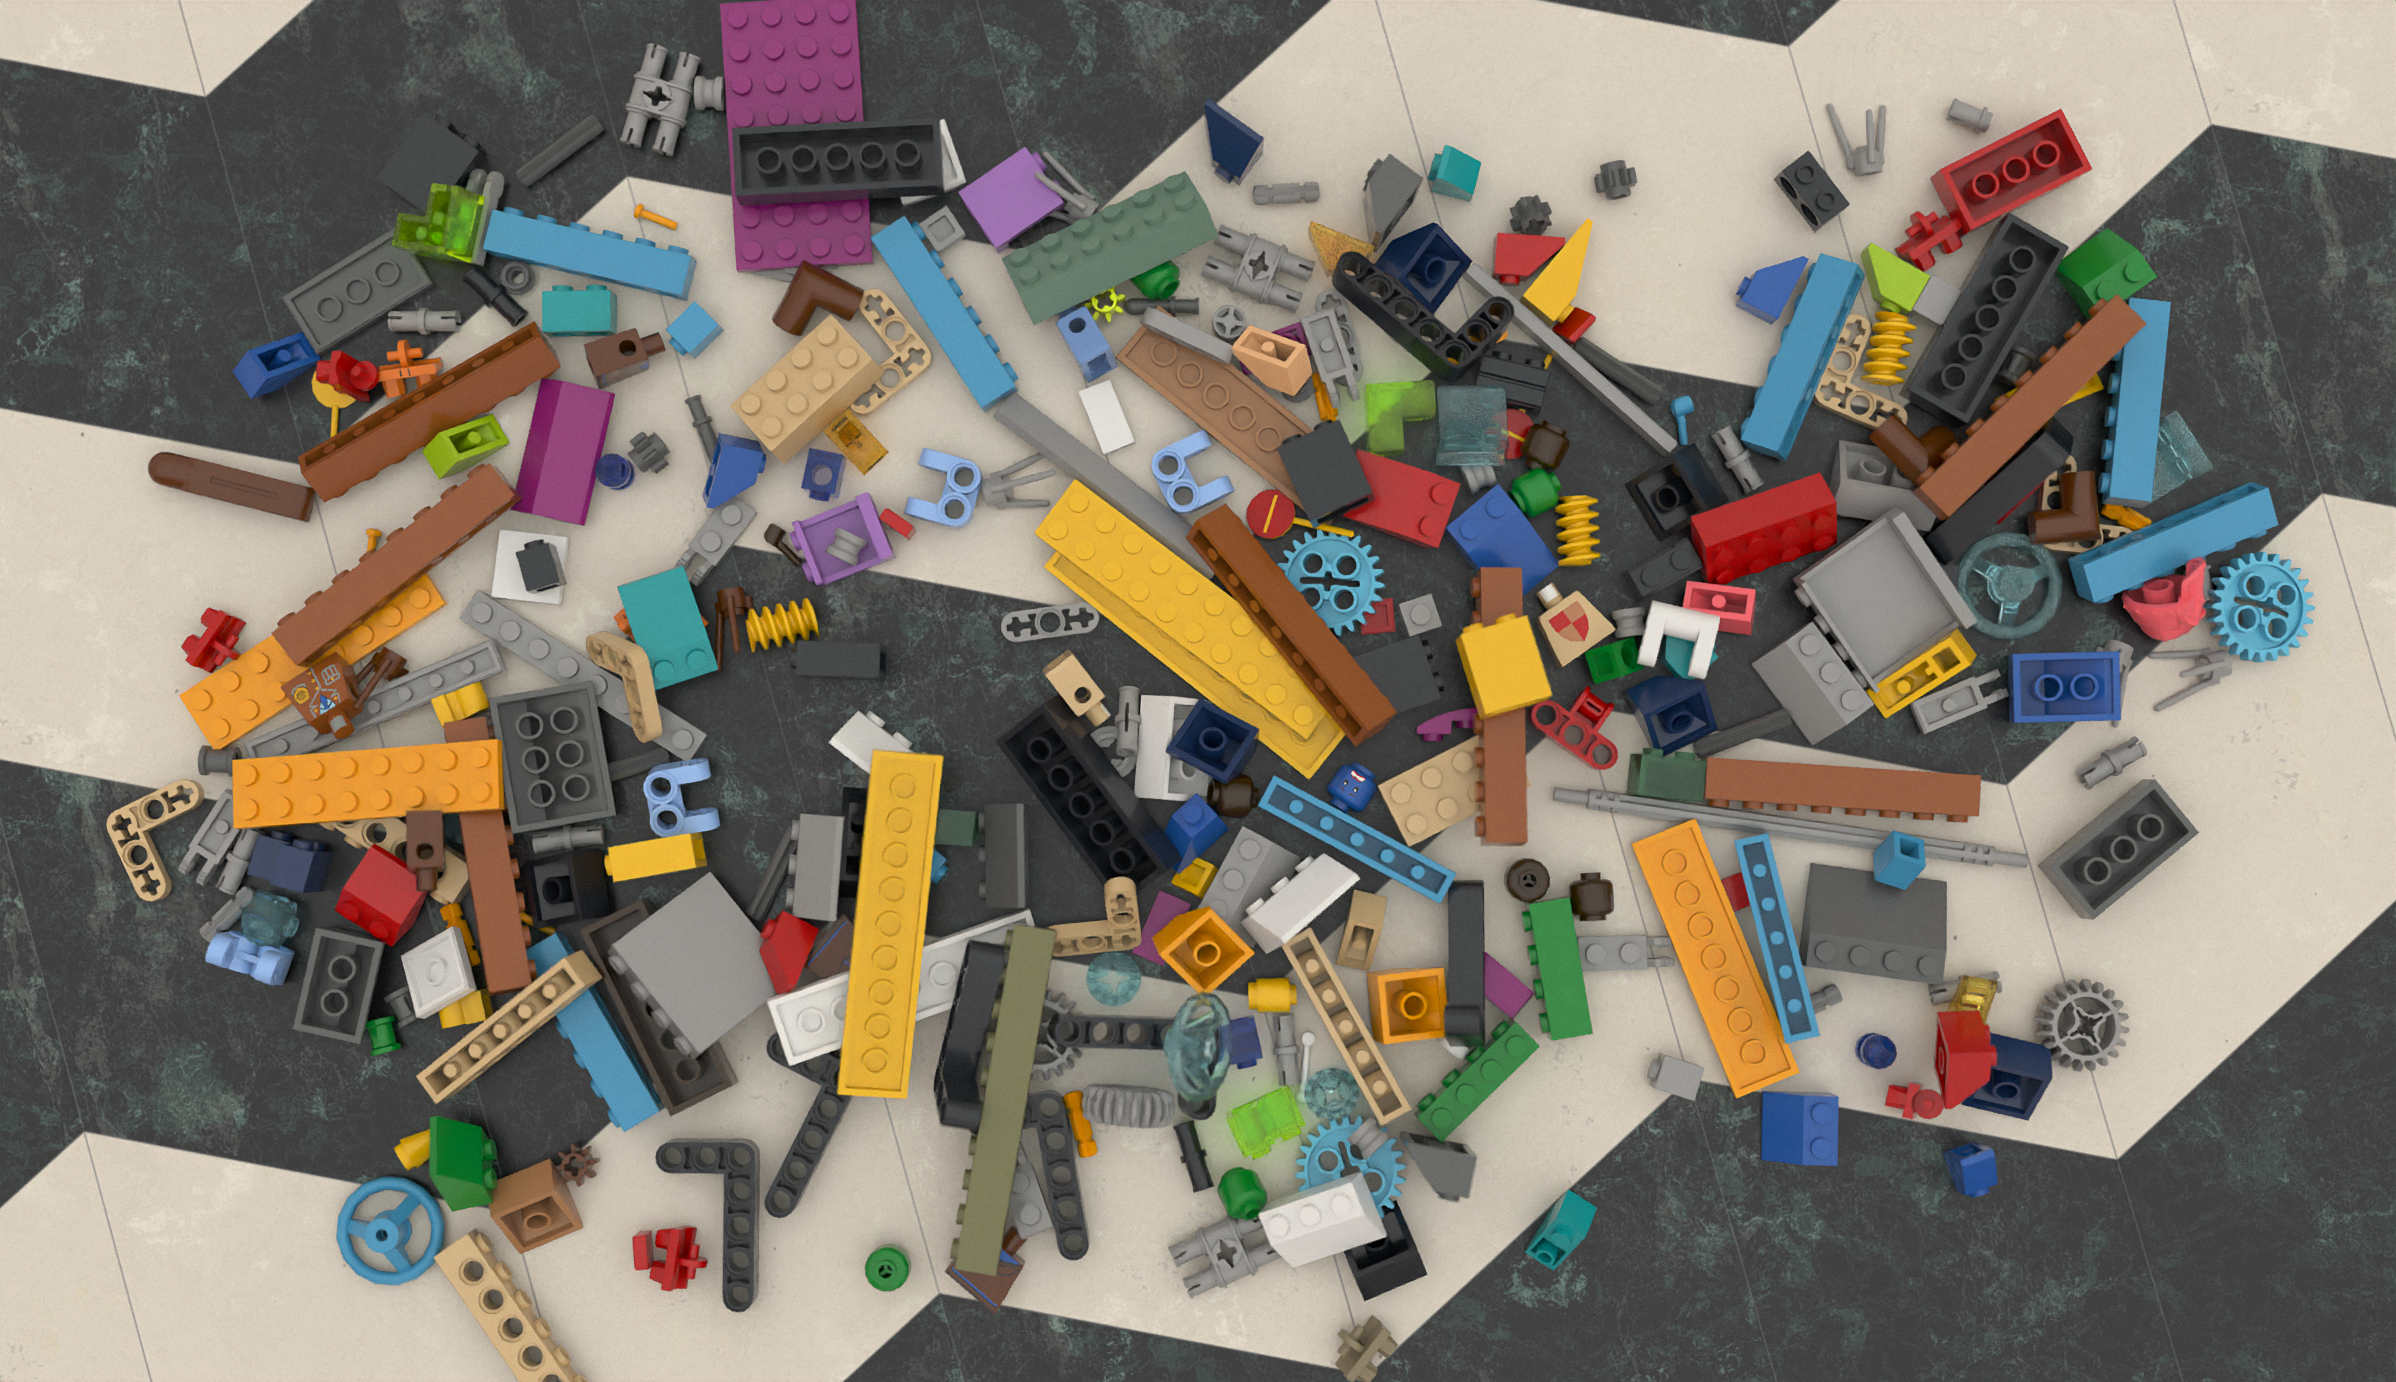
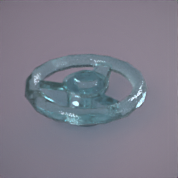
[1957,533,2062,639]
[1164,991,1234,1103]

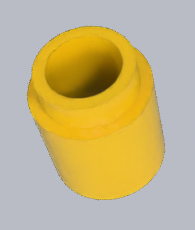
[1248,978,1297,1013]

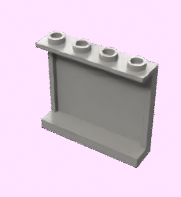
[1793,507,1977,693]
[607,872,777,1060]

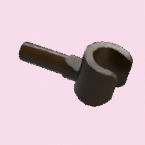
[764,523,802,566]

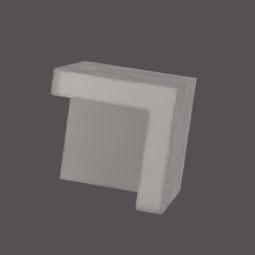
[1906,274,1962,326]

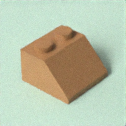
[489,1159,583,1254]

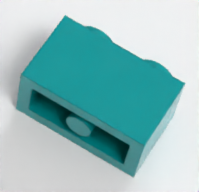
[542,285,617,337]

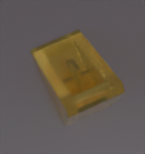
[1308,221,1375,277]
[823,409,889,475]

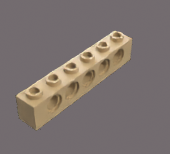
[319,817,470,905]
[1282,926,1411,1126]
[416,950,603,1104]
[433,1229,587,1382]

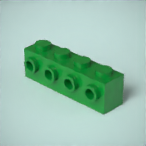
[1521,897,1593,1041]
[1414,1019,1540,1143]

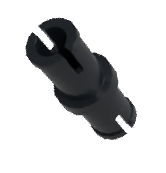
[463,265,528,327]
[1173,1120,1214,1193]

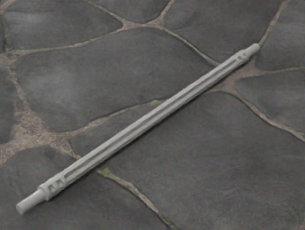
[1553,787,2028,868]

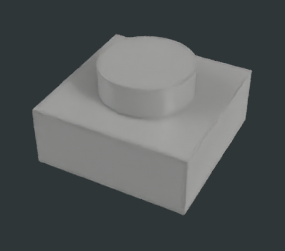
[918,205,966,255]

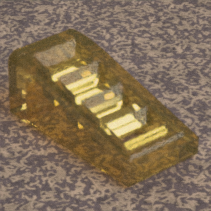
[1947,975,1998,1024]

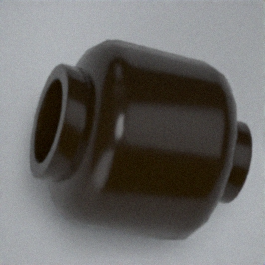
[1520,420,1570,470]
[1207,774,1259,818]
[1504,858,1550,903]
[1569,872,1614,921]

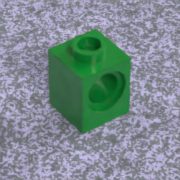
[1584,636,1644,684]

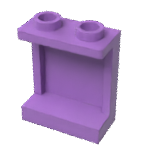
[958,147,1065,254]
[790,492,896,588]

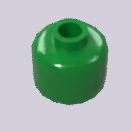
[1130,260,1180,300]
[1508,467,1561,518]
[1217,1167,1268,1220]
[865,1244,911,1292]

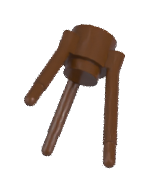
[714,587,754,672]
[353,646,409,710]

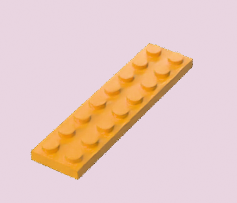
[179,573,448,750]
[232,739,504,830]
[1630,818,1800,1098]

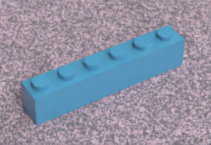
[483,207,697,301]
[871,216,1019,412]
[1740,253,1865,461]
[2098,297,2171,508]
[2068,482,2279,603]
[1257,776,1457,904]
[1734,833,1820,1044]
[526,932,666,1132]

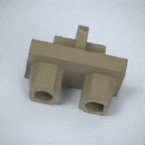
[1335,1315,1398,1382]

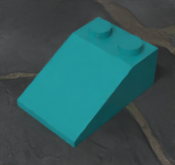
[617,565,718,690]

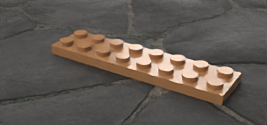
[1116,305,1334,525]

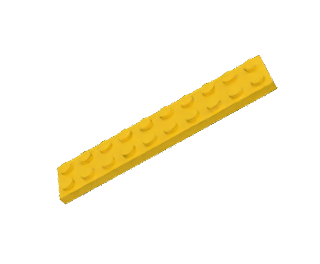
[1034,479,1327,740]
[1044,551,1346,780]
[837,749,943,1099]

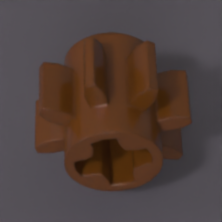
[555,1142,600,1187]

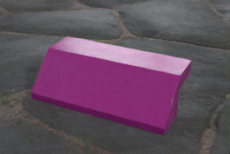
[511,379,615,526]

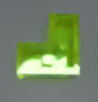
[391,183,485,263]
[1364,380,1436,456]
[1226,1085,1306,1160]

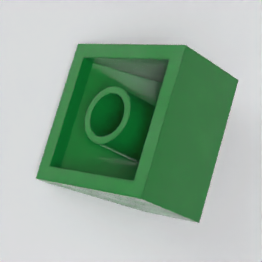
[2055,228,2157,320]
[429,1116,497,1212]

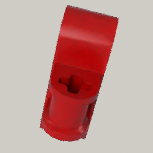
[1528,685,1618,770]

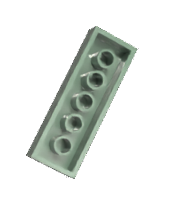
[1002,171,1219,325]

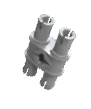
[620,43,701,156]
[1201,224,1316,313]
[1168,1207,1283,1299]

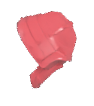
[2121,557,2207,642]

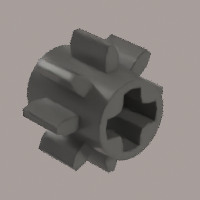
[1594,160,1638,200]
[1509,195,1552,236]
[628,432,671,474]

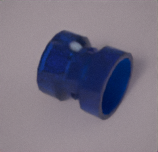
[595,453,636,491]
[1855,1032,1897,1069]

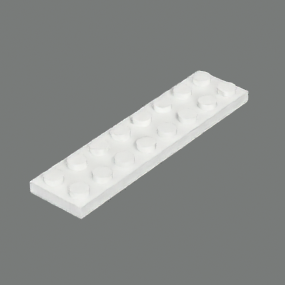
[767,907,1051,1066]

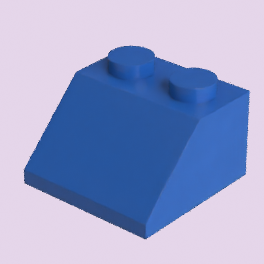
[1761,1091,1839,1166]

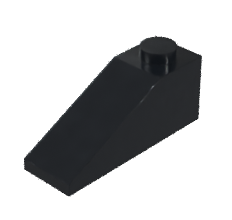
[838,787,868,898]

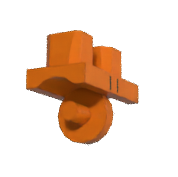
[378,340,443,398]

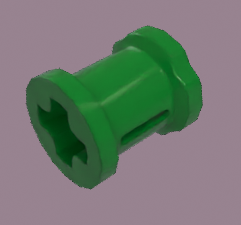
[365,1015,402,1056]

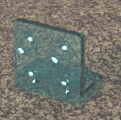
[1435,385,1509,466]
[2147,410,2214,506]

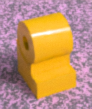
[431,682,490,728]
[439,989,493,1029]

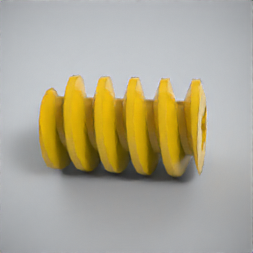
[1860,311,1917,386]
[1555,495,1601,567]
[745,598,819,653]

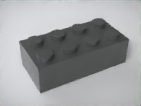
[2038,779,2199,920]

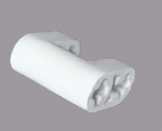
[1637,600,1720,680]

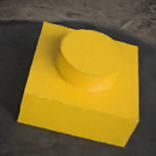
[1171,858,1219,899]

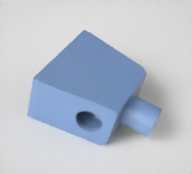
[1056,305,1118,383]

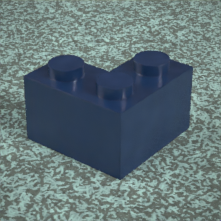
[247,829,334,893]

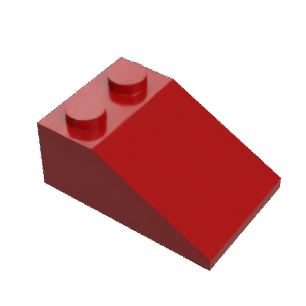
[1342,449,1460,548]

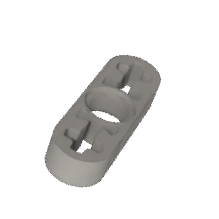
[1315,289,1363,387]
[1140,307,1234,365]
[1001,602,1100,643]

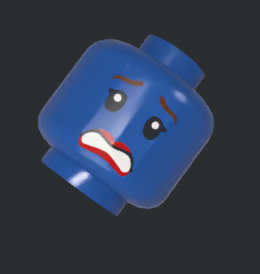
[1327,762,1378,814]

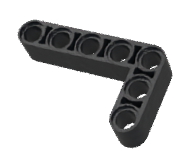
[1332,251,1514,382]
[1922,416,2074,566]
[1444,880,1485,1047]
[933,940,1005,1131]
[1048,1013,1220,1121]
[764,1033,854,1218]
[969,1090,1090,1261]
[655,1138,760,1313]

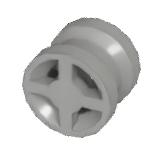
[694,76,726,111]
[1213,305,1246,343]
[1459,454,1497,496]
[825,527,867,566]
[1611,607,1646,639]
[1347,1116,1391,1160]

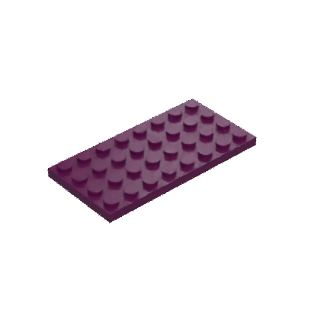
[720,0,873,273]

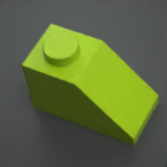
[1860,242,1931,316]
[422,414,510,480]

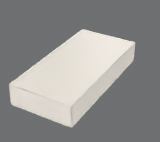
[1078,379,1135,456]

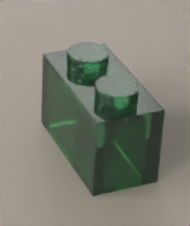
[1626,748,1707,802]
[934,809,979,846]

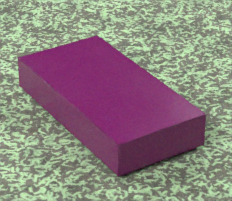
[1132,890,1191,966]

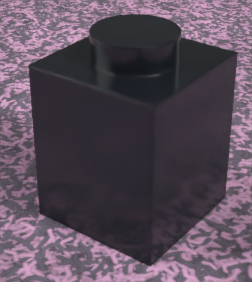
[515,539,567,594]

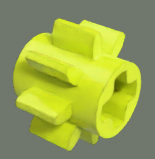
[1084,286,1125,324]

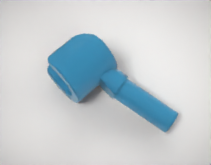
[1670,396,1694,445]

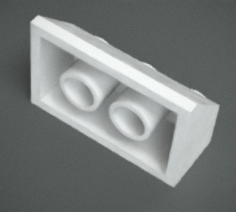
[1134,695,1217,803]
[829,710,942,775]
[1240,853,1360,954]
[1258,1171,1387,1268]

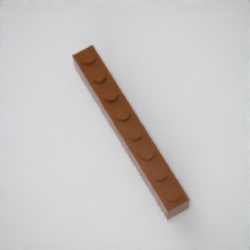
[1913,294,2147,521]
[298,321,561,503]
[271,463,522,667]
[1185,504,1397,746]
[1470,567,1528,846]
[444,716,537,997]
[1699,757,1981,823]

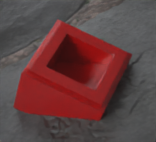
[1552,307,1596,347]

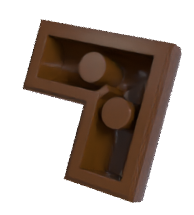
[772,259,864,336]
[1869,413,1957,486]
[2027,471,2101,546]

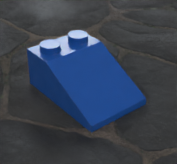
[1444,484,1558,597]
[2008,651,2121,723]

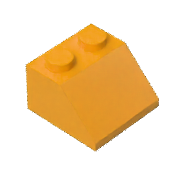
[1152,906,1255,998]
[1366,967,1447,1044]

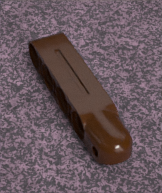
[148,452,316,523]

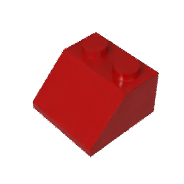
[334,843,427,947]
[1934,1011,1997,1109]

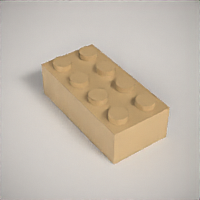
[730,314,885,465]
[1377,734,1531,847]

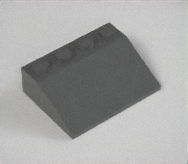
[489,680,616,835]
[1799,863,1947,985]

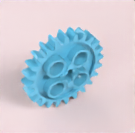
[1277,529,1386,637]
[2204,552,2315,662]
[1295,1114,1407,1218]

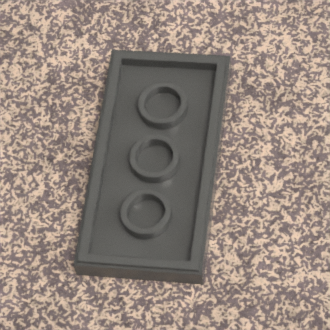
[282,226,435,356]

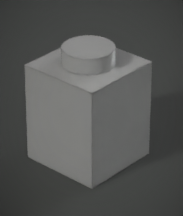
[1396,594,1442,638]
[1647,1053,1704,1101]

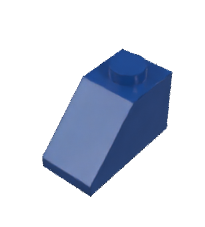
[1735,256,1809,325]
[233,332,321,399]
[702,433,766,509]
[1164,793,1229,874]
[1943,1141,1998,1198]

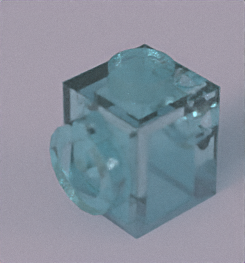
[241,889,299,949]

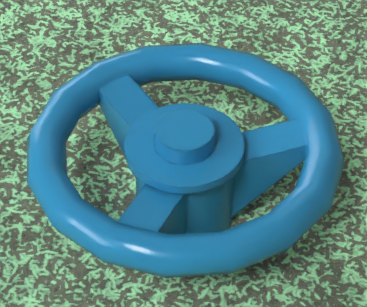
[336,1176,445,1285]

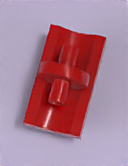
[1895,211,1963,272]
[316,351,380,402]
[181,607,246,673]
[1885,1082,1944,1119]
[649,1225,708,1292]

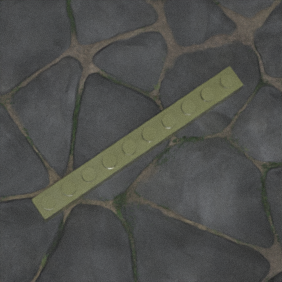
[950,923,1057,1276]

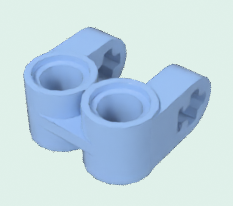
[1151,430,1235,516]
[904,448,983,529]
[643,758,720,837]
[205,930,295,986]

